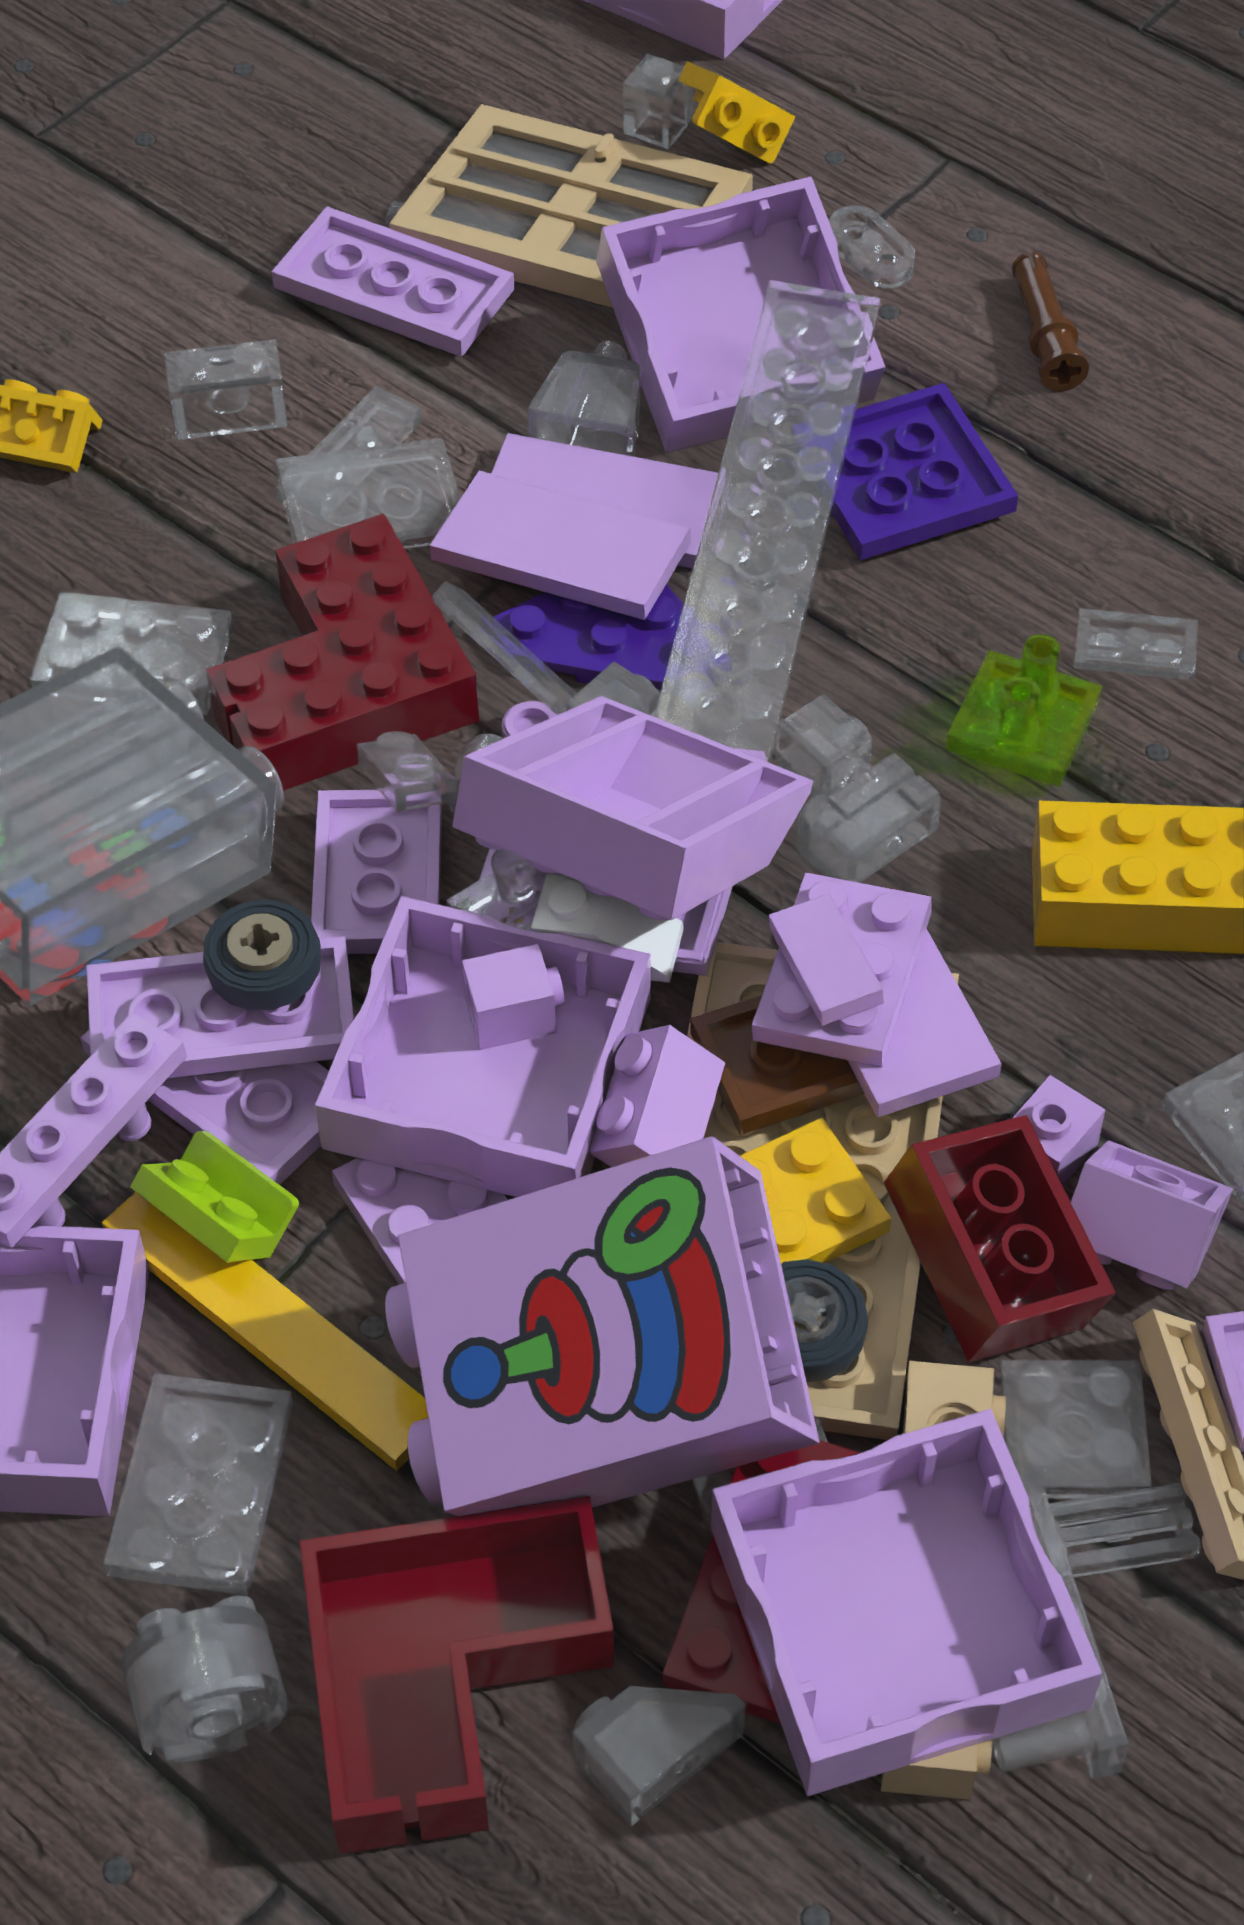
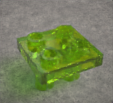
[946,634,1102,787]

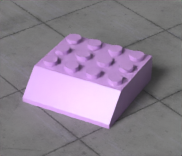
[452,696,813,921]

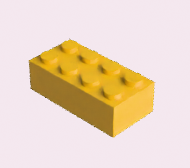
[1032,800,1244,954]

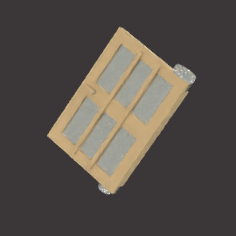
[385,104,753,308]

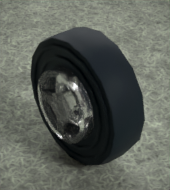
[781,1259,868,1383]

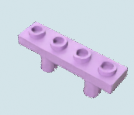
[0,1012,187,1248]

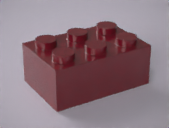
[884,1115,1116,1362]

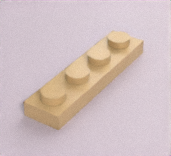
[1133,1309,1244,1580]

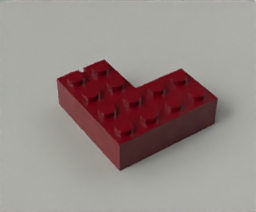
[206,513,479,801]
[300,1496,614,1854]

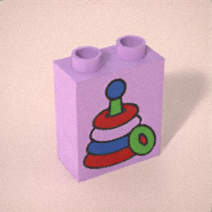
[385,1136,819,1516]

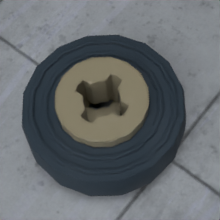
[203,900,321,1010]

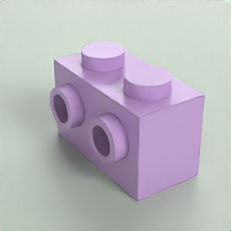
[589,1025,725,1167]

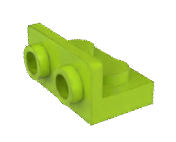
[130,1131,299,1262]

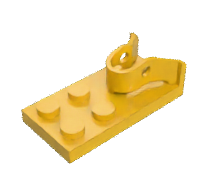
[740,1117,892,1263]

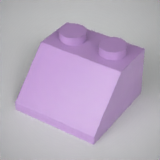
[1071,1140,1233,1290]

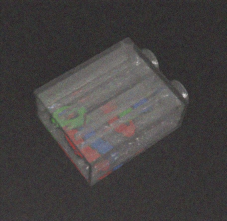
[0,646,284,1006]

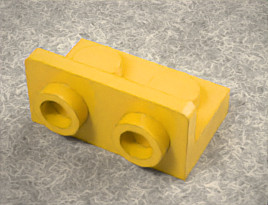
[678,61,796,163]
[0,379,103,473]

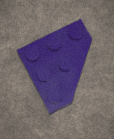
[488,584,732,700]

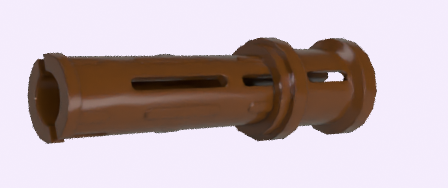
[1012,252,1089,391]

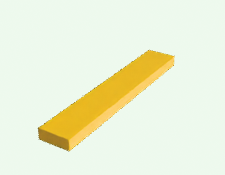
[102,1192,429,1471]

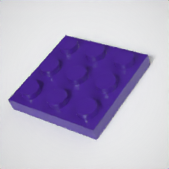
[790,383,1018,560]

